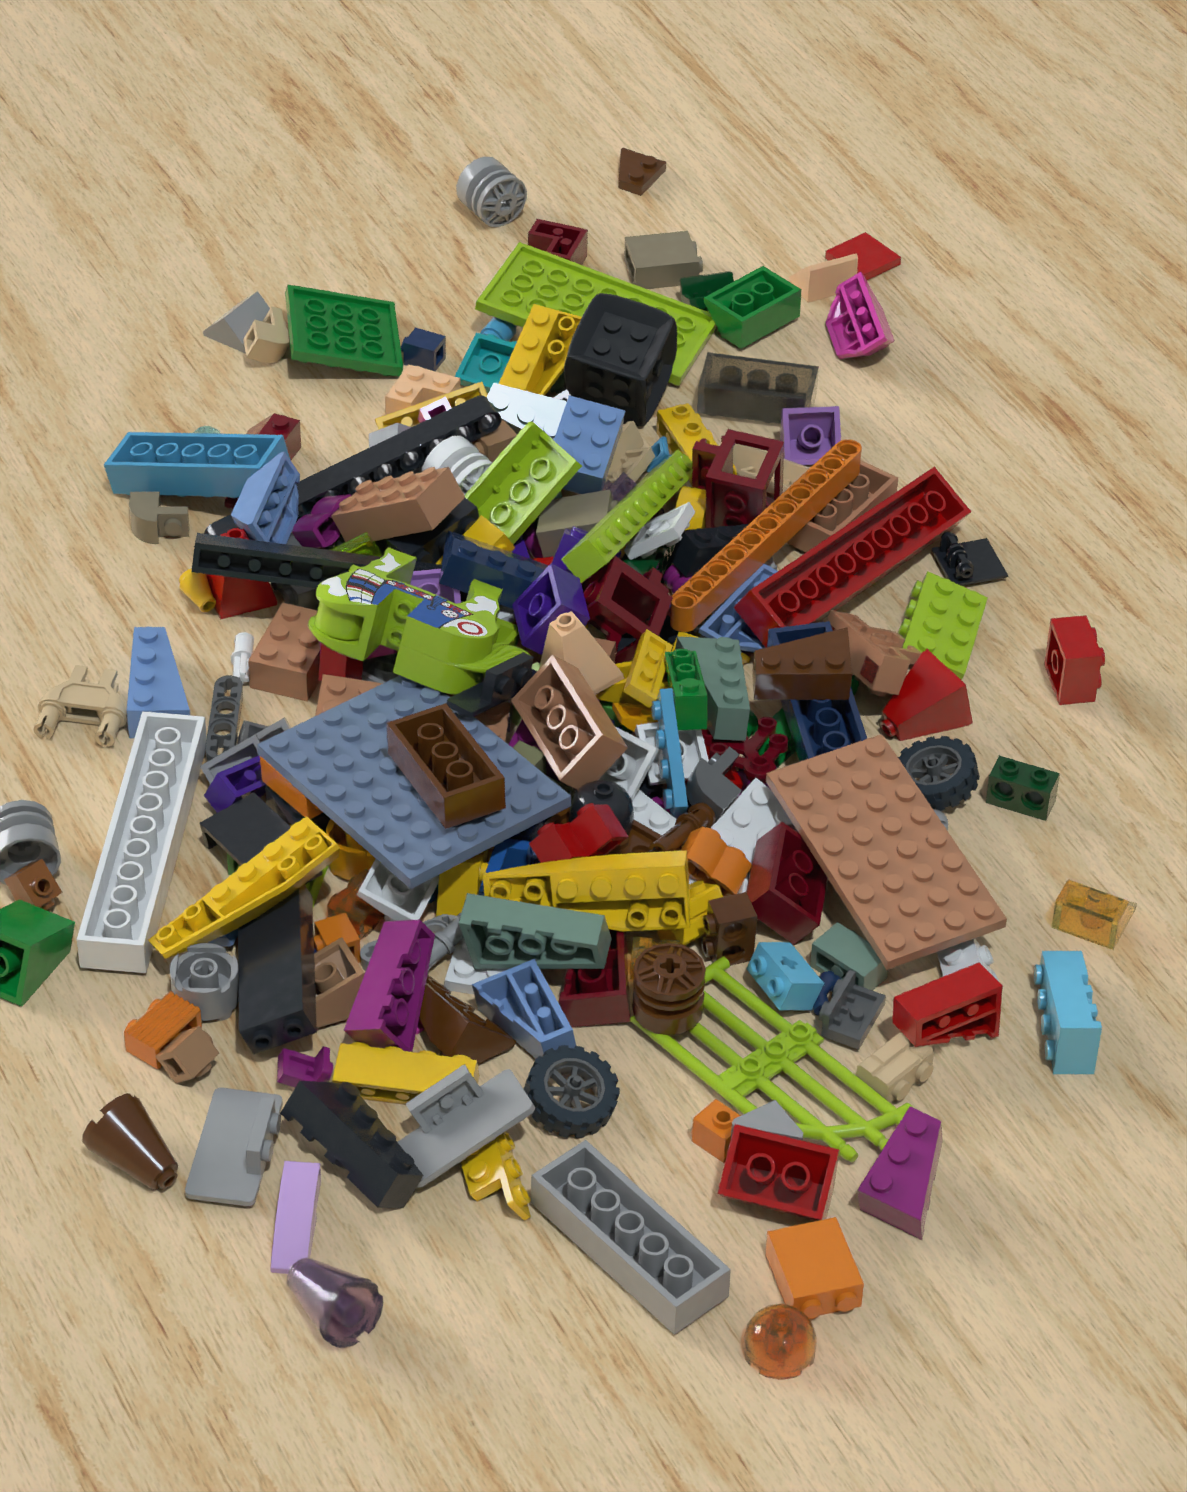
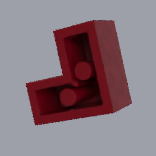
[528,219,588,265]

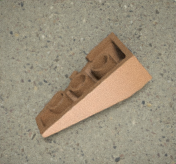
[236,937,365,1048]

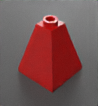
[206,528,278,620]
[881,649,973,741]

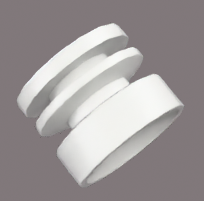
[422,436,493,495]

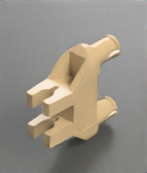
[33,665,127,746]

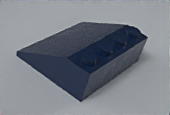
[439,530,549,609]

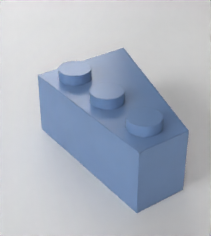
[472,959,576,1059]

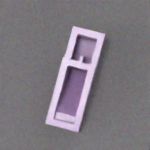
[270,1161,321,1275]

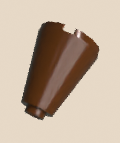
[82,1093,178,1190]

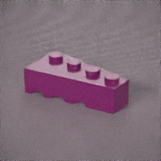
[344,920,435,1052]

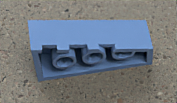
[127,626,190,738]

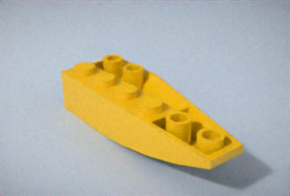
[499,304,582,396]
[148,816,340,959]
[483,850,690,932]

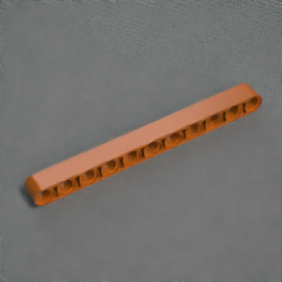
[670,439,862,632]

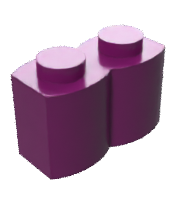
[292,495,351,548]

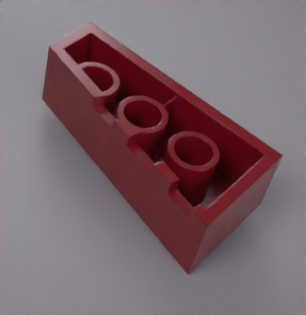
[558,929,631,1027]

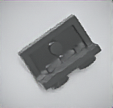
[819,969,886,1049]

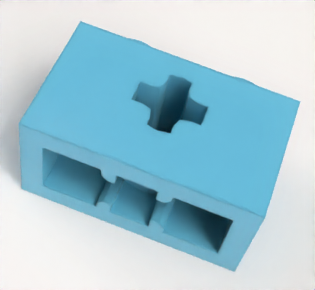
[746,942,824,1010]

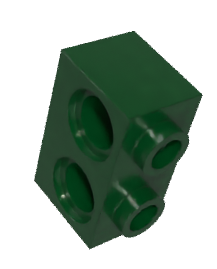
[986,755,1060,821]

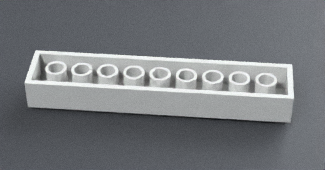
[77,711,207,973]

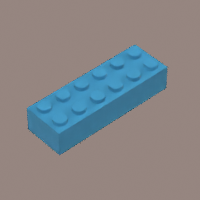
[104,432,290,498]

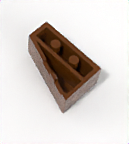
[752,627,852,700]

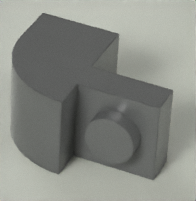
[686,747,742,823]

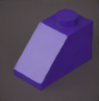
[204,755,267,813]

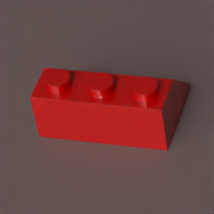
[717,1124,840,1221]

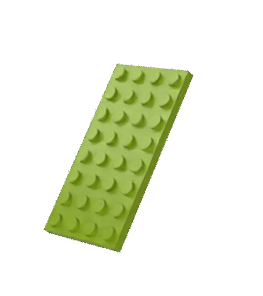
[475,242,717,386]

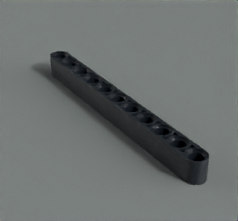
[204,396,501,540]

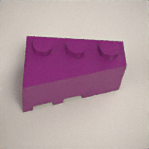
[857,1106,943,1240]

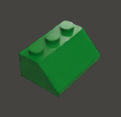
[704,266,802,349]

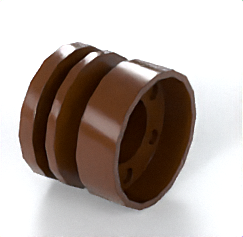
[632,943,706,1035]

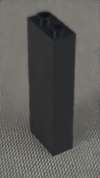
[238,884,317,1055]

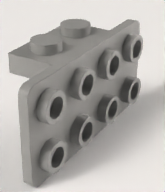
[398,1064,535,1188]
[185,1088,283,1206]

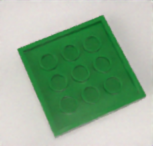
[285,284,403,377]

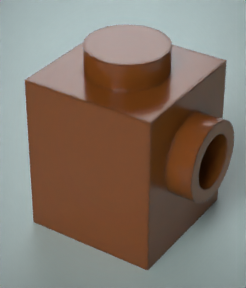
[4,859,63,910]

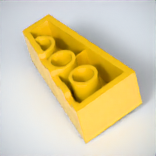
[436,846,494,917]

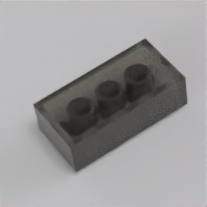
[697,352,819,424]

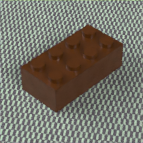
[386,703,506,829]

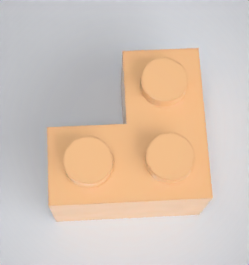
[385,364,460,415]

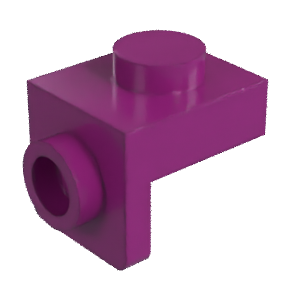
[277,1046,333,1087]

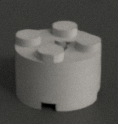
[170,943,239,1021]

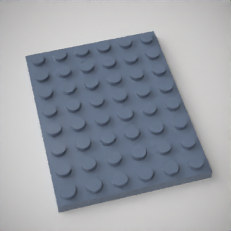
[257,676,571,889]

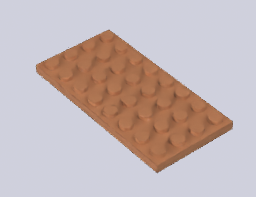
[766,734,1007,970]

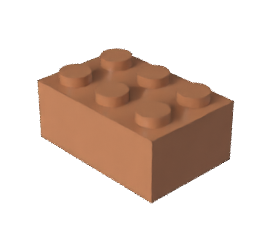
[248,603,320,702]

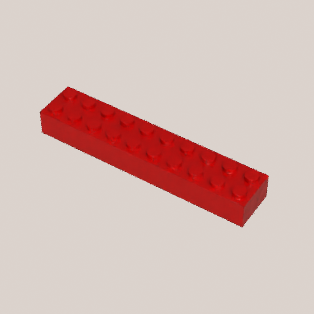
[733,466,971,648]

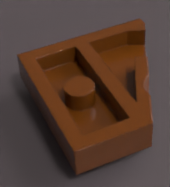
[618,148,666,196]

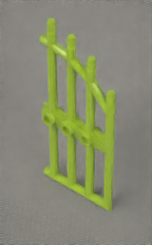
[630,956,913,1162]

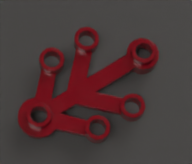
[701,717,788,784]

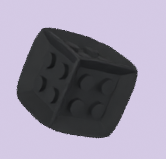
[564,293,677,426]

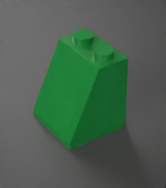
[0,899,75,1006]

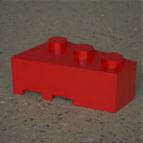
[892,962,1003,1047]

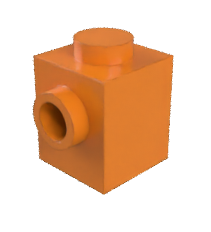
[314,913,361,963]
[692,1099,741,1163]

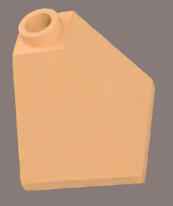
[539,611,624,695]

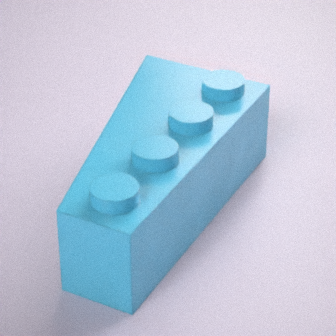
[1034,951,1102,1074]

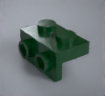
[679,271,734,312]

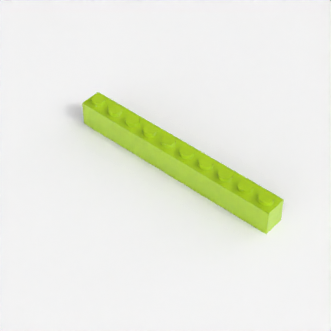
[561,449,692,583]

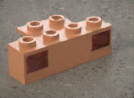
[827,610,921,696]

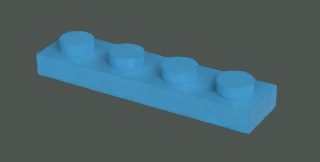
[652,688,688,819]

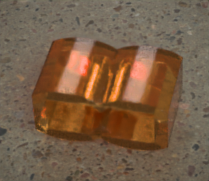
[327,868,385,939]

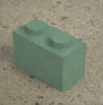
[810,922,888,990]

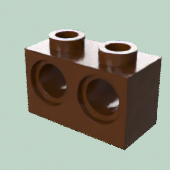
[701,892,757,966]

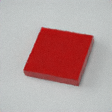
[825,232,901,280]

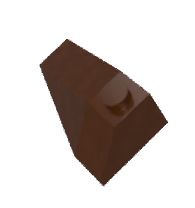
[419,975,516,1064]

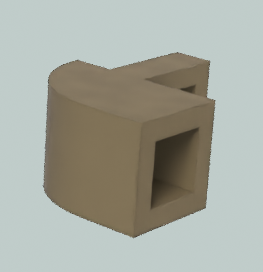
[129,492,190,544]

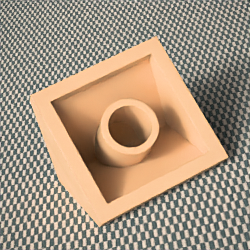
[789,253,858,303]

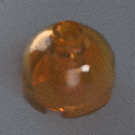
[743,1303,817,1380]

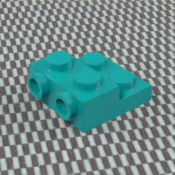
[454,332,517,393]

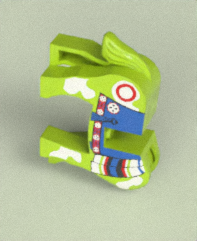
[308,547,531,695]

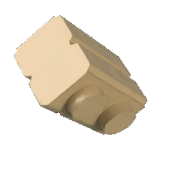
[856,1031,934,1103]

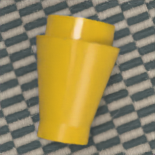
[179,568,216,612]

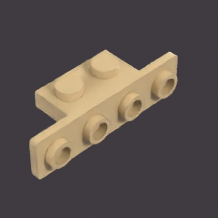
[602,421,655,492]
[733,444,809,498]

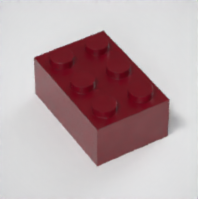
[747,821,828,944]

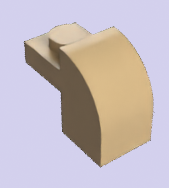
[243,306,290,363]

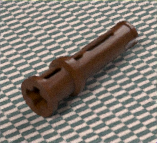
[648,803,716,852]

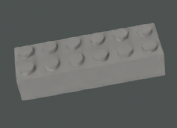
[531,1140,731,1335]

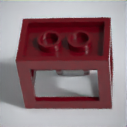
[692,429,784,528]
[581,556,673,664]

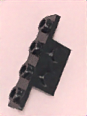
[446,652,537,718]

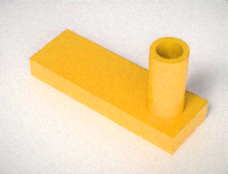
[623,629,673,708]

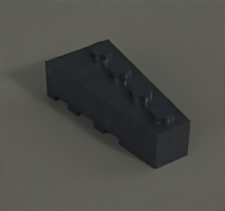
[280,1081,424,1208]

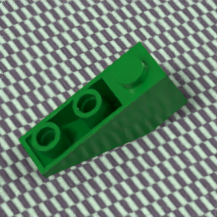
[665,649,708,731]

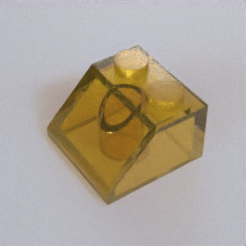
[1052,879,1137,950]

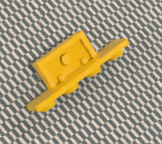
[461,1131,531,1221]

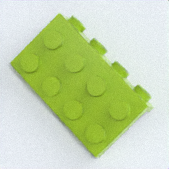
[464,422,582,544]
[898,571,988,680]

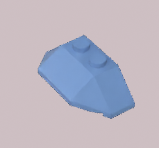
[231,452,300,544]
[699,564,778,653]

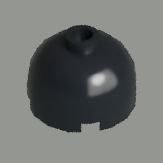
[568,780,634,835]

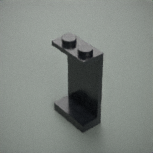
[200,793,322,885]

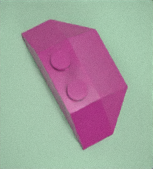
[826,272,895,359]

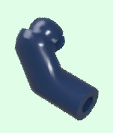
[813,971,841,1016]

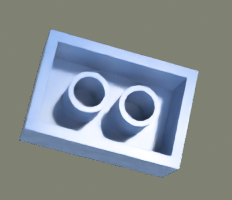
[554,395,625,494]

